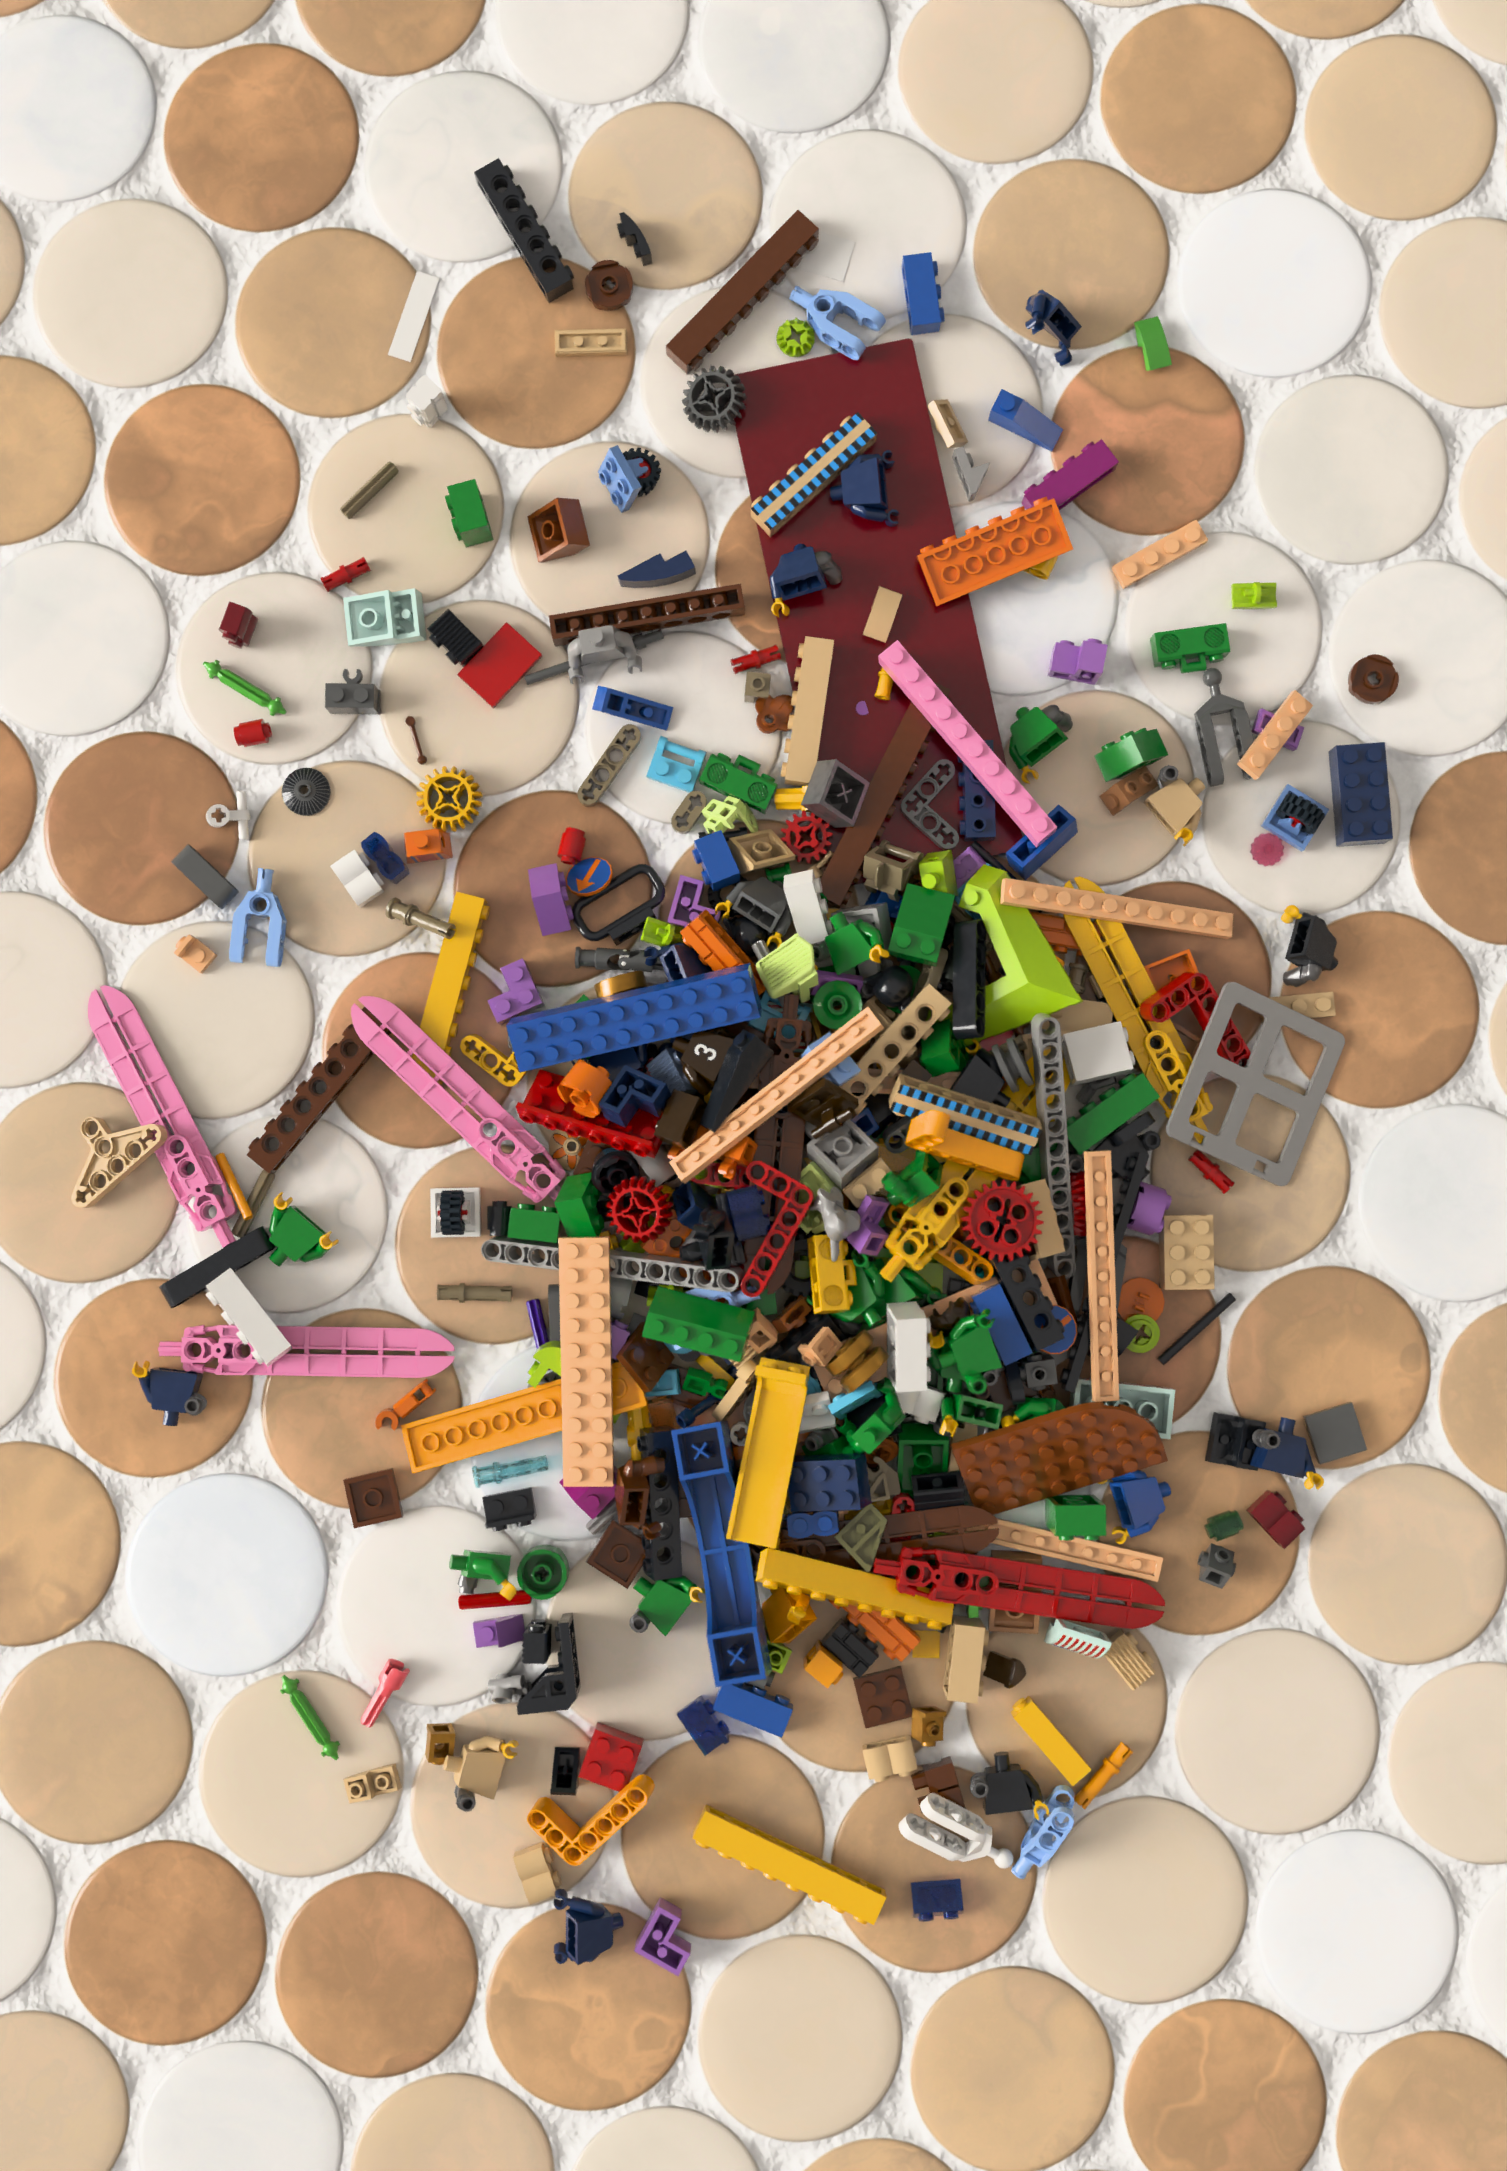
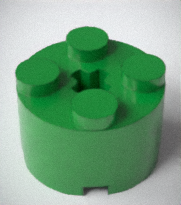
[517,1545,569,1600]

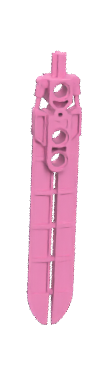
[88,985,238,1248]
[351,996,566,1203]
[158,1325,455,1378]

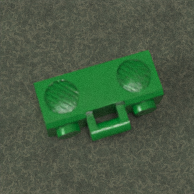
[1150,623,1230,674]
[699,753,778,814]

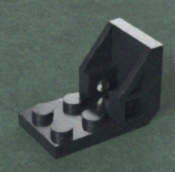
[517,1613,581,1715]

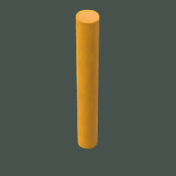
[215,1153,253,1221]

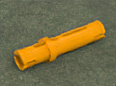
[1074,1741,1134,1809]

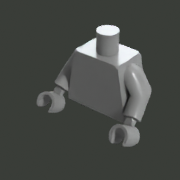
[568,625,642,684]

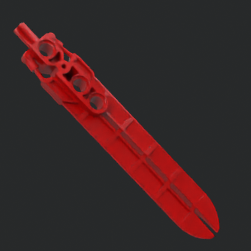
[873,1546,1165,1629]

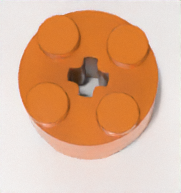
[557,1059,612,1118]

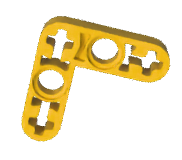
[460,1034,528,1087]

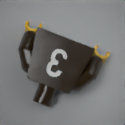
[672,1027,736,1103]

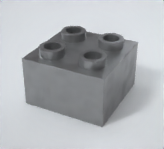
[801,759,870,828]

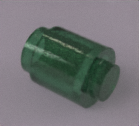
[1204,1510,1244,1542]

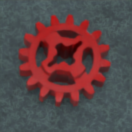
[780,811,833,864]

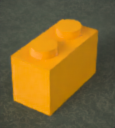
[803,1639,844,1689]

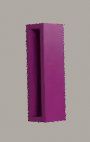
[1021,439,1119,511]

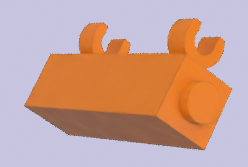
[667,1124,758,1180]

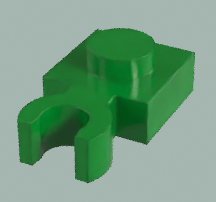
[682,1367,728,1399]

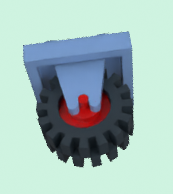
[598,445,661,513]
[1261,784,1329,852]

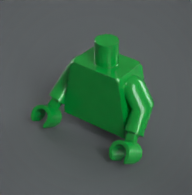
[807,1254,885,1329]
[873,1258,942,1326]
[836,1377,906,1454]

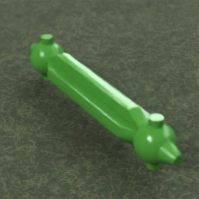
[203,660,287,716]
[280,1675,340,1760]

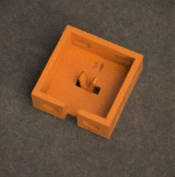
[1144,949,1199,1002]

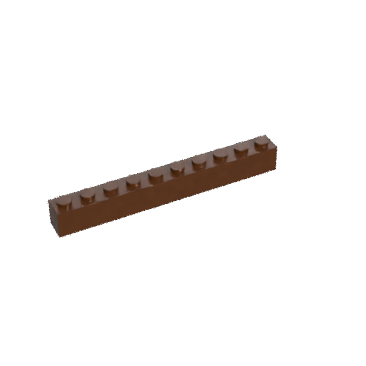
[820,681,951,909]

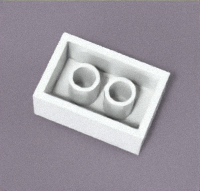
[887,1301,931,1393]

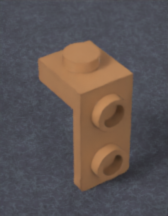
[1099,766,1158,816]

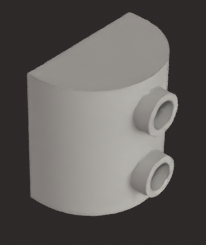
[630,1141,676,1187]

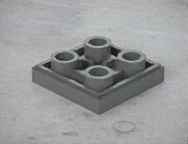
[1303,1402,1367,1464]

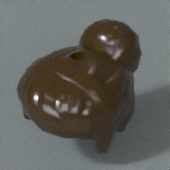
[928,1297,971,1334]

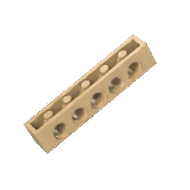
[840,984,952,1115]

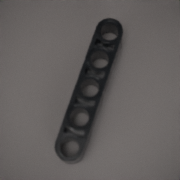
[953,919,986,1040]
[159,1226,276,1309]

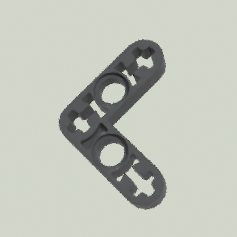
[900,759,959,851]

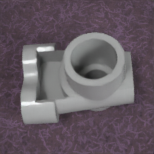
[488,1674,532,1704]

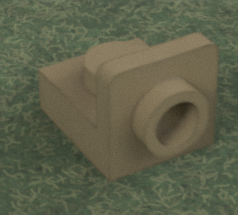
[744,671,771,703]

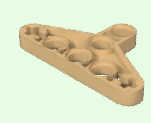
[72,1117,167,1208]
[712,1327,794,1422]

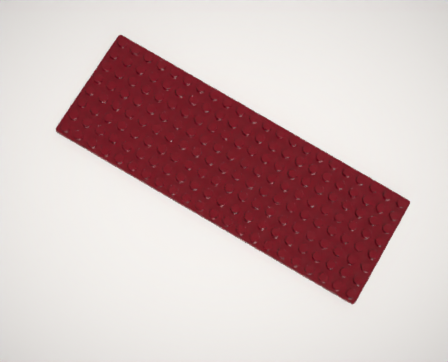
[726,338,1022,886]

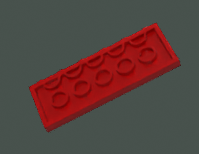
[516,1069,663,1158]

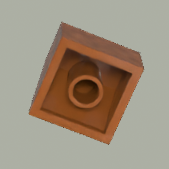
[527,498,590,563]

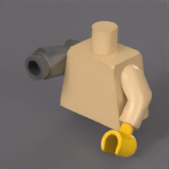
[1143,765,1205,846]
[443,1736,519,1812]

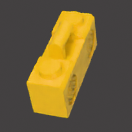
[807,1235,857,1314]

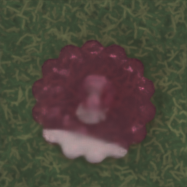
[1250,833,1284,867]

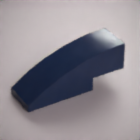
[618,551,696,588]

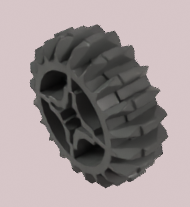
[682,365,747,433]

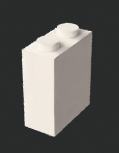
[1061,1021,1135,1086]

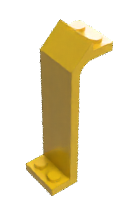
[726,1357,810,1549]

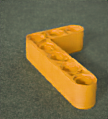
[905,1110,1025,1181]
[883,1202,994,1285]
[527,1774,655,1866]

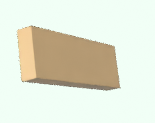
[555,328,627,357]

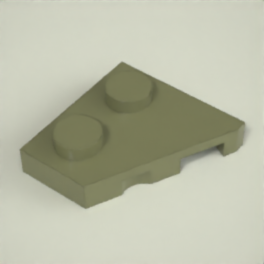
[835,1503,887,1572]

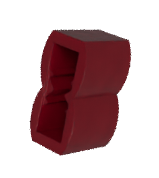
[219,601,258,649]
[1246,1490,1306,1549]

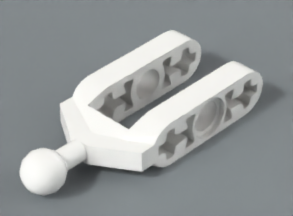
[899,1793,1014,1869]

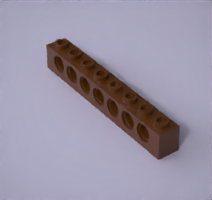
[549,584,745,647]
[247,1007,391,1174]

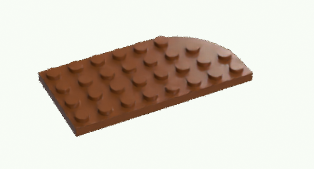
[951,1402,1168,1515]

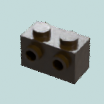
[654,1089,707,1150]

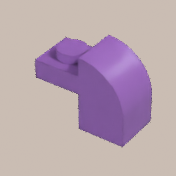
[847,1195,890,1256]

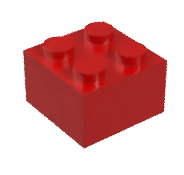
[578,1722,644,1792]

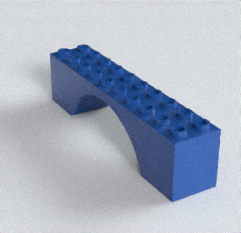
[671,1421,772,1687]

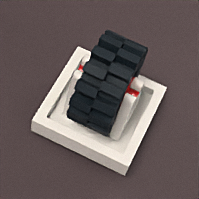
[430,1187,481,1238]

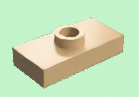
[927,399,968,448]

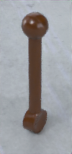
[405,716,427,765]

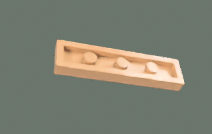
[1111,520,1208,589]
[1237,690,1313,780]

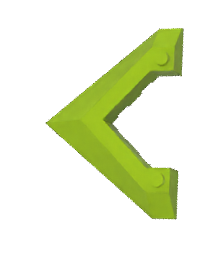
[926,864,1083,1047]

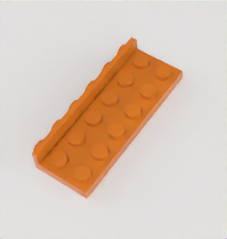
[917,496,1073,607]

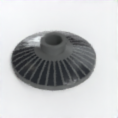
[282,768,331,816]

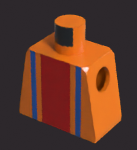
[404,829,453,864]

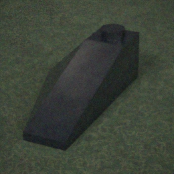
[699,1030,775,1133]

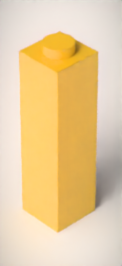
[1011,1696,1091,1786]

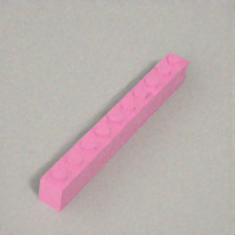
[878,640,1057,848]

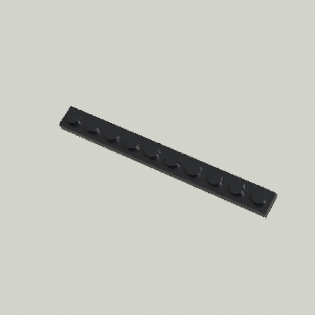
[1059,1152,1149,1393]

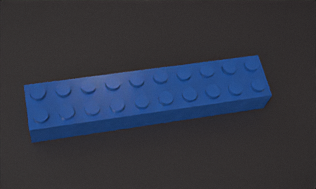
[506,963,762,1072]

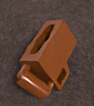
[771,1295,813,1334]

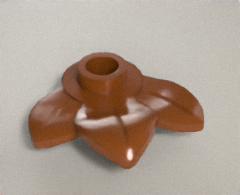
[755,694,793,734]

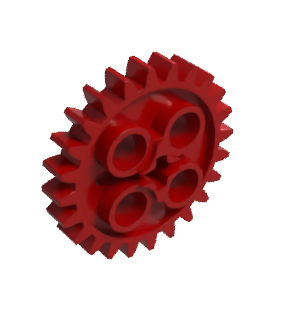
[961,1179,1044,1262]

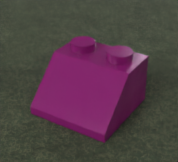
[559,1466,618,1519]

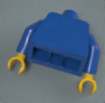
[1098,1470,1171,1544]

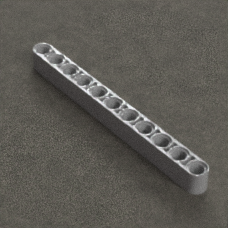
[1031,1013,1076,1279]
[481,1236,745,1292]

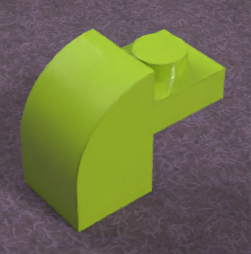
[527,1341,561,1388]

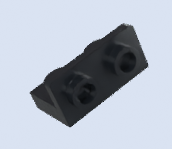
[482,1487,537,1531]

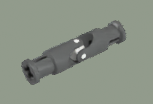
[575,947,664,972]

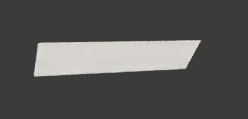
[388,271,440,362]

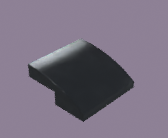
[1205,1412,1266,1471]

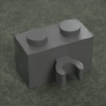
[325,669,379,714]

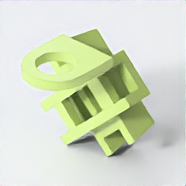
[701,796,758,834]

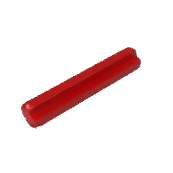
[458,1590,532,1610]

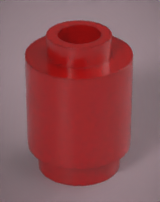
[234,719,272,747]
[557,827,586,865]

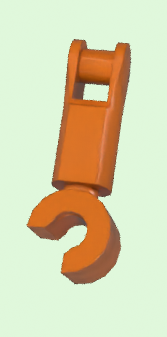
[375,1378,436,1431]

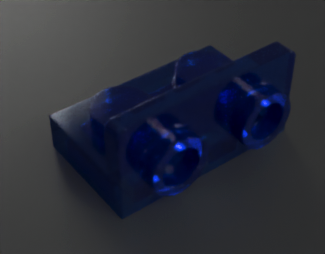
[677,1696,730,1755]
[910,1879,964,1922]

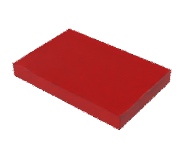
[457,622,543,709]

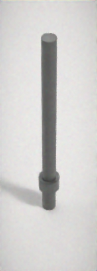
[524,629,664,685]

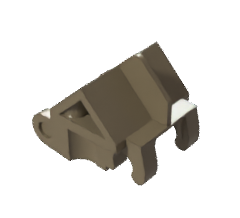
[863,840,924,902]
[867,1456,901,1502]

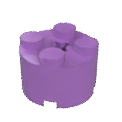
[1127,1181,1172,1235]

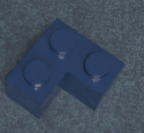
[598,1065,671,1128]

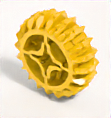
[416,766,482,832]

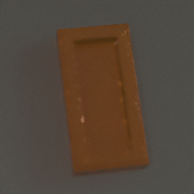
[648,1395,680,1430]

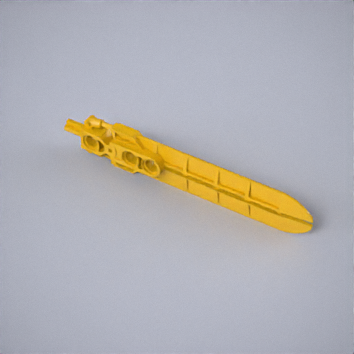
[1063,876,1213,1144]
[880,1049,1070,1282]

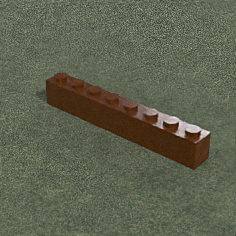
[666,210,819,374]

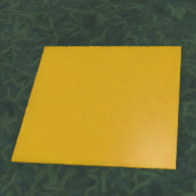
[912,1630,940,1658]

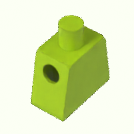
[919,850,959,896]

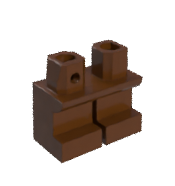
[911,1756,966,1813]

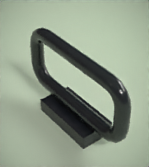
[572,864,666,946]

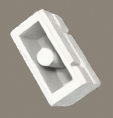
[406,376,448,427]

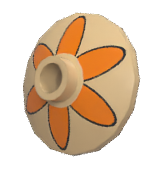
[549,1129,588,1171]

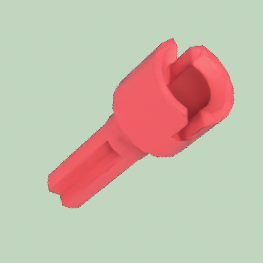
[361,1659,410,1727]

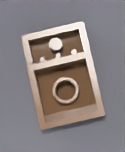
[988,1550,1042,1634]

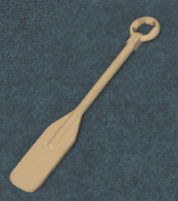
[940,993,1113,1032]

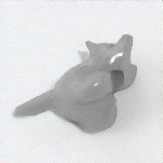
[810,1187,861,1262]

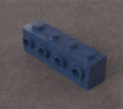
[957,740,996,842]

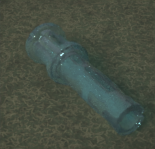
[472,1455,549,1488]

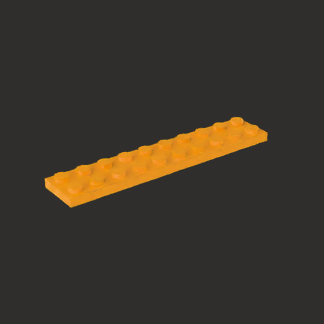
[401,1361,649,1474]

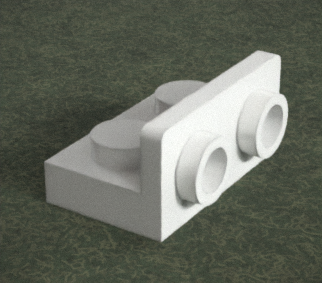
[799,1391,836,1434]

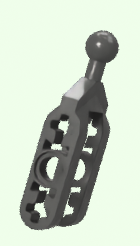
[1194,668,1254,787]
[1068,1205,1127,1318]

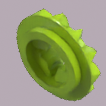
[777,317,815,357]
[1125,1313,1160,1353]

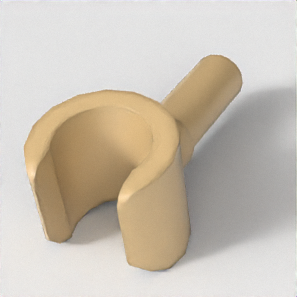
[808,850,834,878]

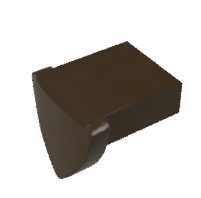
[983,1651,1026,1689]

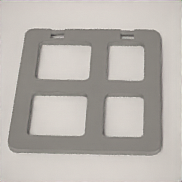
[1166,982,1345,1186]

